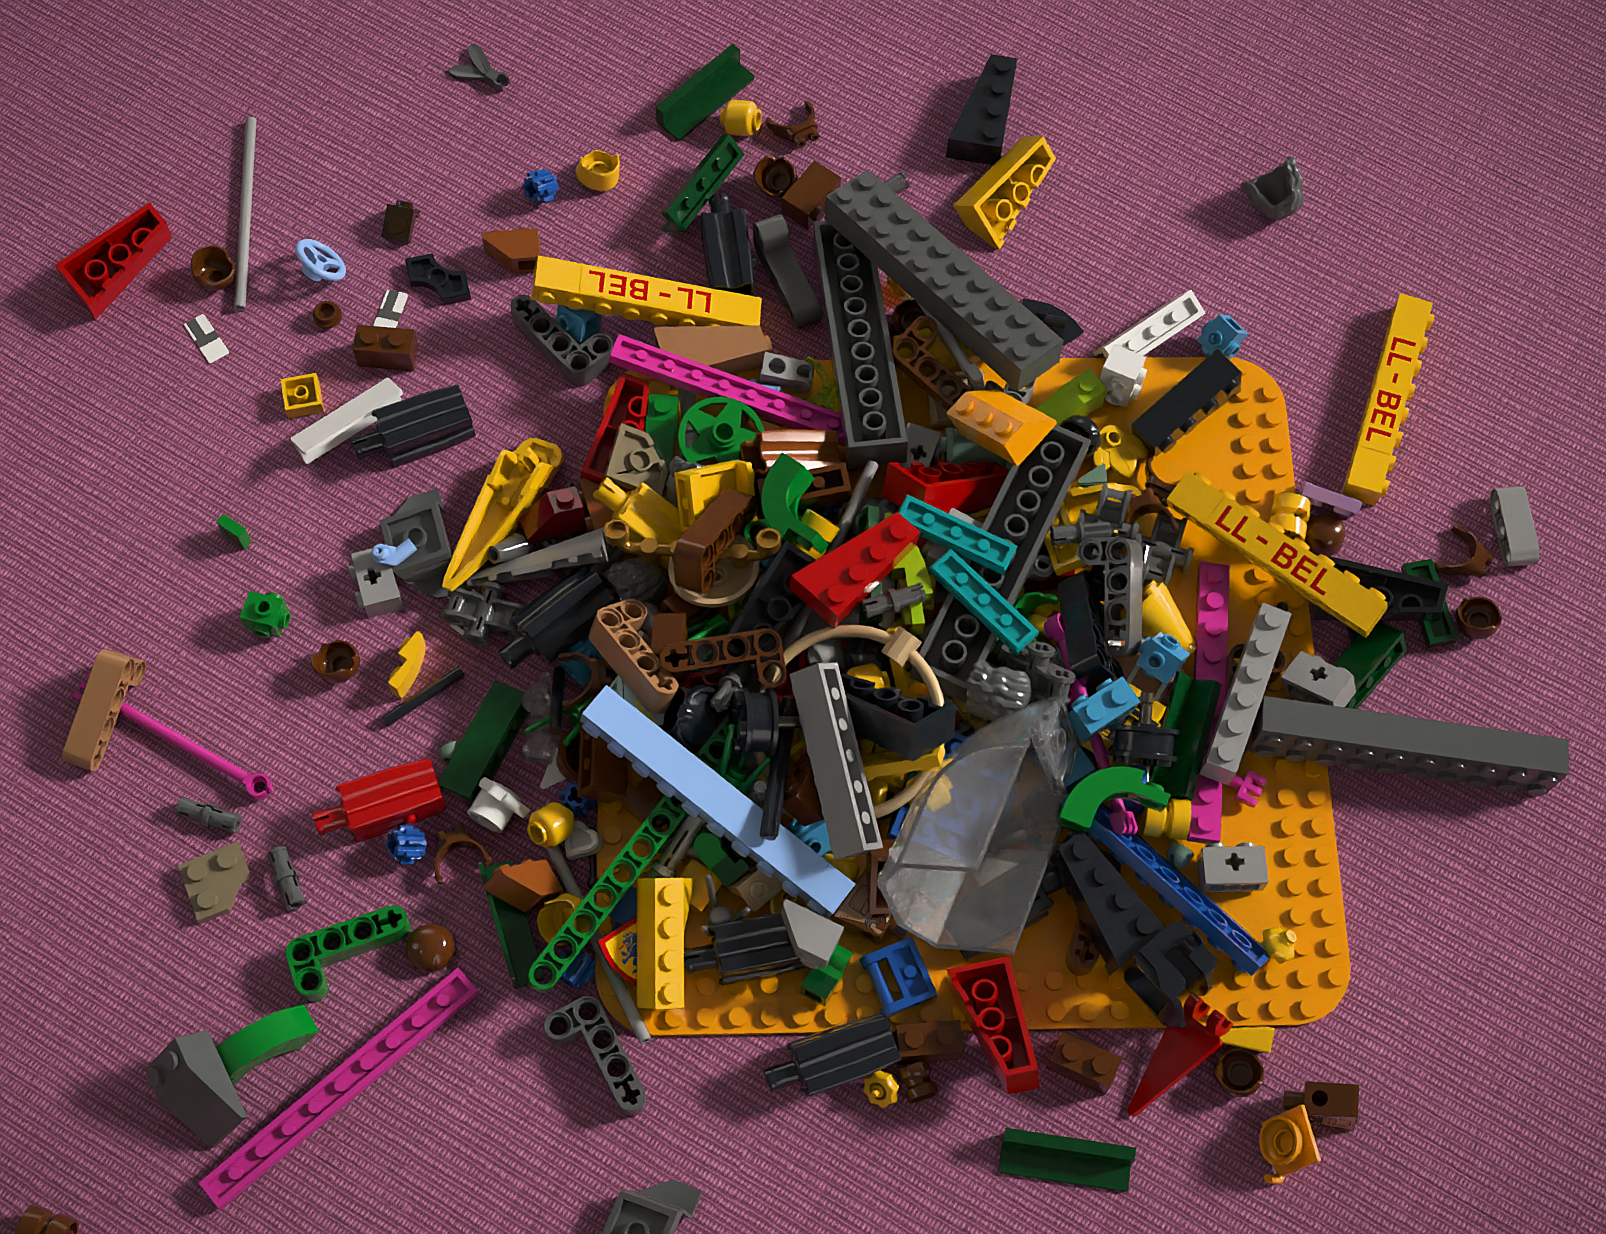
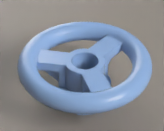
[295,239,346,281]

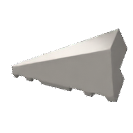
[467,527,613,588]

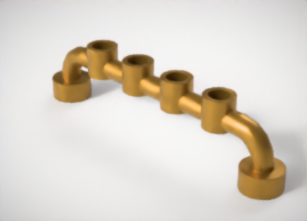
[604,519,781,569]

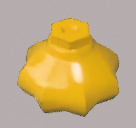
[1262,926,1297,964]
[863,1070,899,1108]

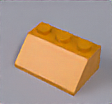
[946,389,1057,466]

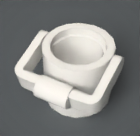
[467,777,530,833]

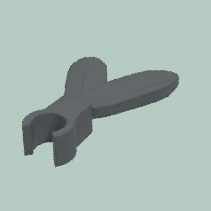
[449,44,510,92]

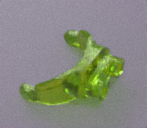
[785,356,837,410]

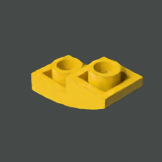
[388,631,426,700]

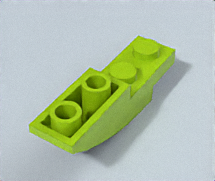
[884,512,933,635]

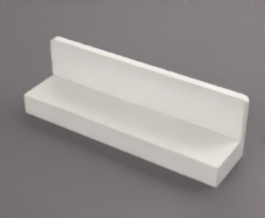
[1092,290,1206,359]
[290,377,403,464]

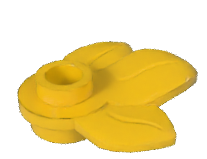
[1092,425,1147,479]

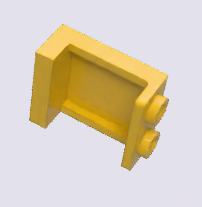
[674,460,758,532]

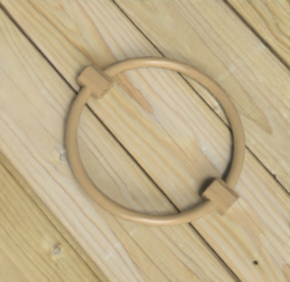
[754,625,945,821]

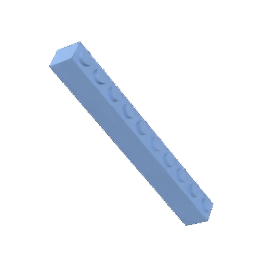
[580,685,855,919]

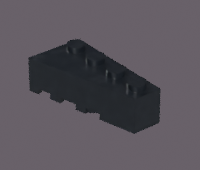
[722,540,816,662]

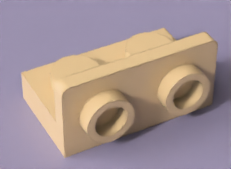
[728,860,783,911]

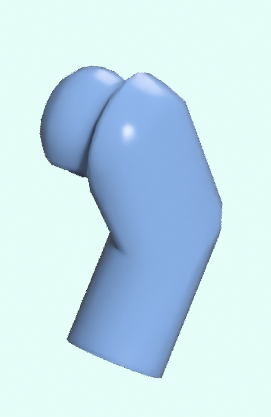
[372,538,418,566]

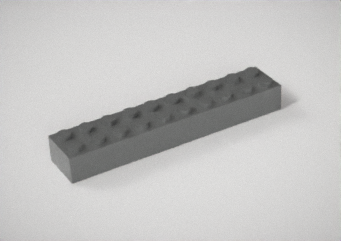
[824,170,1064,392]
[813,220,908,468]
[910,425,1091,703]
[1249,696,1569,796]

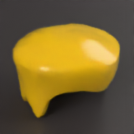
[575,150,620,192]
[537,893,589,946]

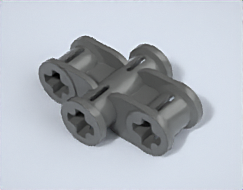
[1077,483,1139,569]
[1135,514,1194,587]
[439,582,525,647]
[1001,642,1076,709]

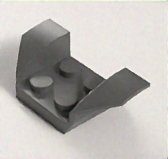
[380,488,466,599]
[602,1179,703,1234]

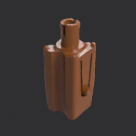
[740,429,858,485]

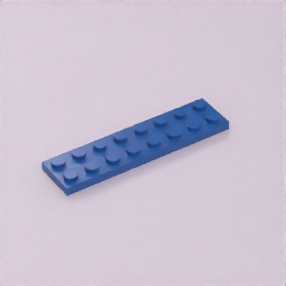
[1060,792,1270,976]

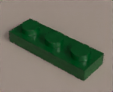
[1401,559,1459,648]

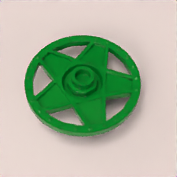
[678,397,765,464]

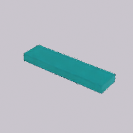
[898,494,1018,575]
[928,548,1039,655]

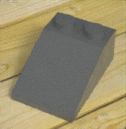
[145,1030,247,1149]

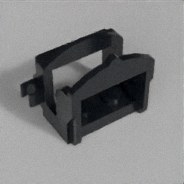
[1124,921,1218,1029]

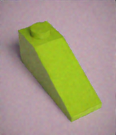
[1036,369,1107,426]

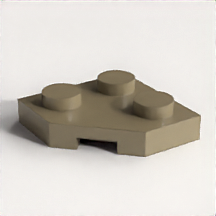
[603,423,669,496]
[178,841,250,924]

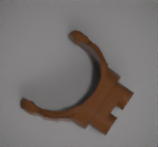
[765,100,820,148]
[1145,453,1196,508]
[1124,488,1179,536]
[1433,525,1494,579]
[557,652,612,709]
[434,823,492,885]

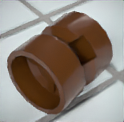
[15,1204,79,1234]

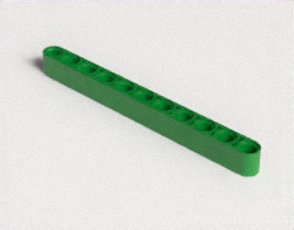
[527,715,734,993]

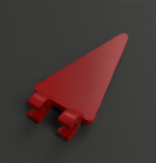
[1127,993,1233,1117]

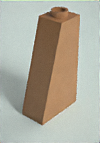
[653,326,772,390]

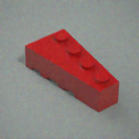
[882,462,1010,514]

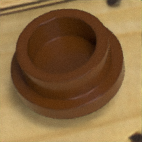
[313,301,342,329]

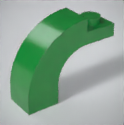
[762,452,829,554]
[1055,766,1171,834]
[216,1005,319,1086]

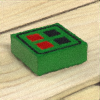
[216,514,251,550]

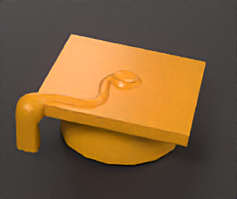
[1259,1105,1321,1184]

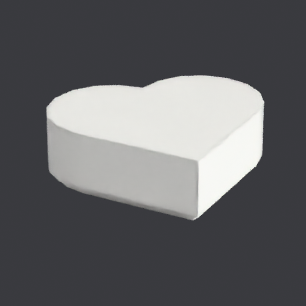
[565,821,602,860]

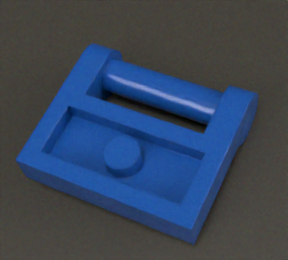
[859,937,938,1018]

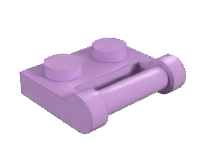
[1299,481,1362,517]

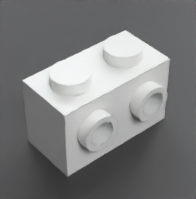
[1100,344,1147,408]

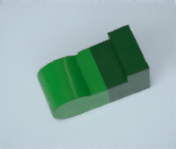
[693,827,752,888]
[800,944,853,1007]

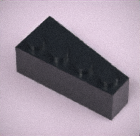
[946,54,1018,165]
[1131,349,1242,457]
[1313,556,1449,621]
[840,673,956,761]
[1049,830,1165,976]

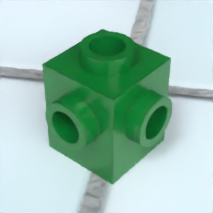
[239,591,291,638]

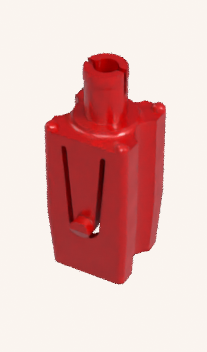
[312,758,447,842]

